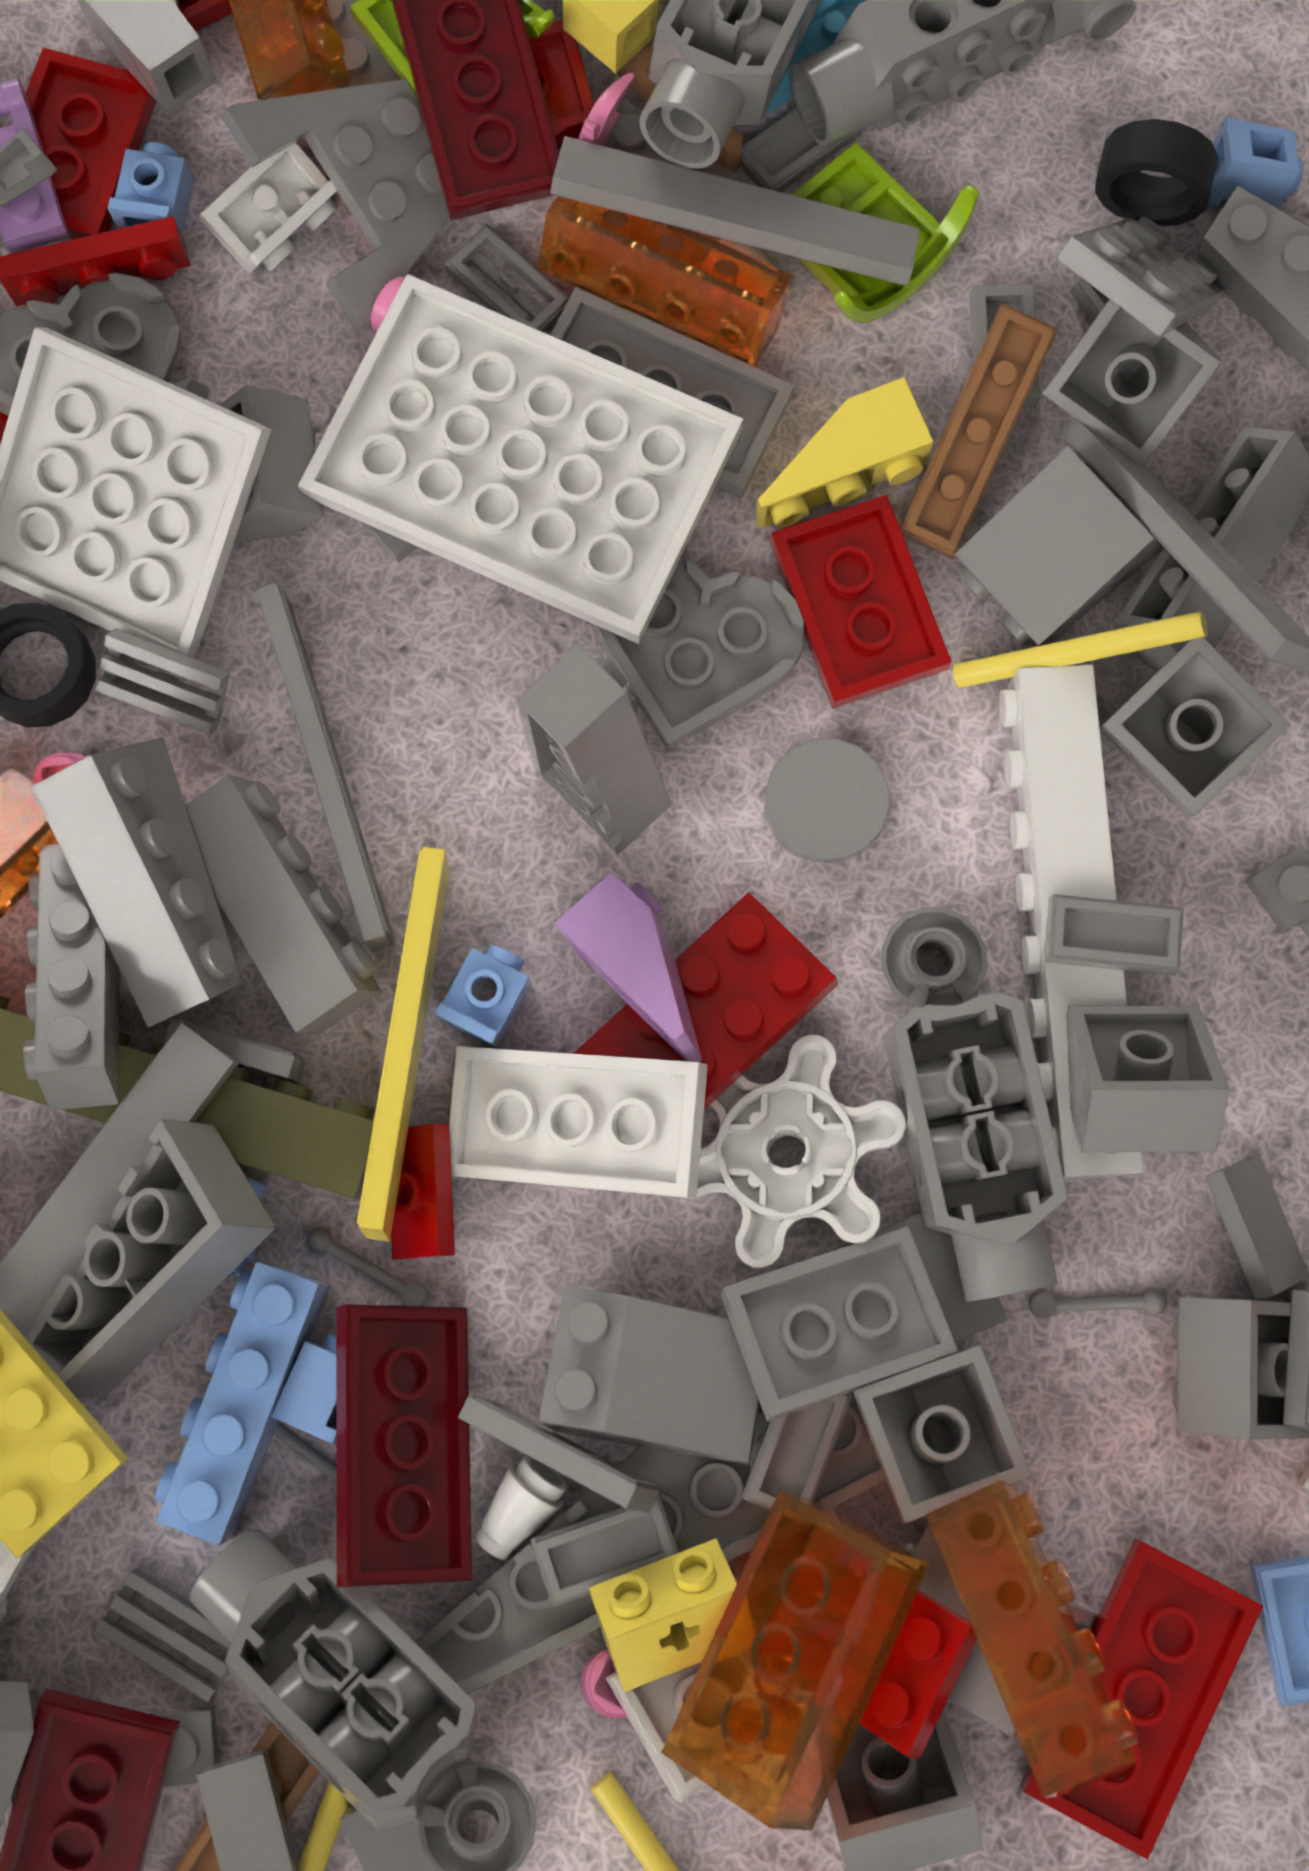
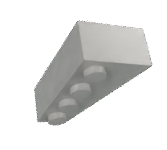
[1197,186,1309,372]
[517,643,672,855]
[31,737,242,1027]
[25,1118,276,1398]

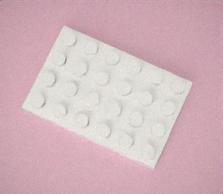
[298,274,743,644]

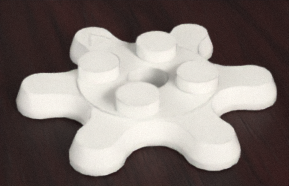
[683,1035,906,1269]

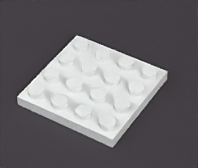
[0,327,272,659]

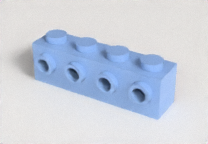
[155,1261,331,1546]

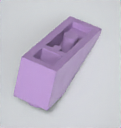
[554,871,702,1062]

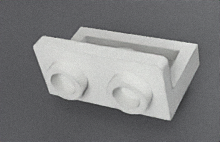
[198,143,339,274]

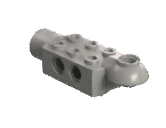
[640,0,822,169]
[789,0,1136,147]
[882,908,1068,1302]
[190,1529,537,1871]

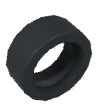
[1095,119,1219,227]
[0,603,96,728]

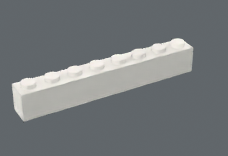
[999,664,1144,1180]

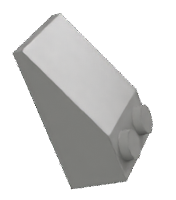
[538,1286,760,1465]

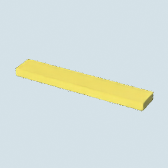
[357,847,450,1242]

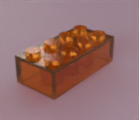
[661,1489,930,1831]

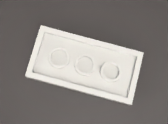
[449,1046,708,1198]

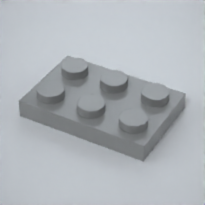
[720,1226,959,1421]

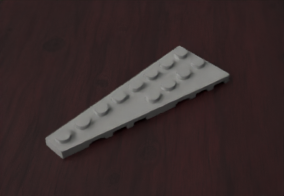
[415,1392,886,1695]

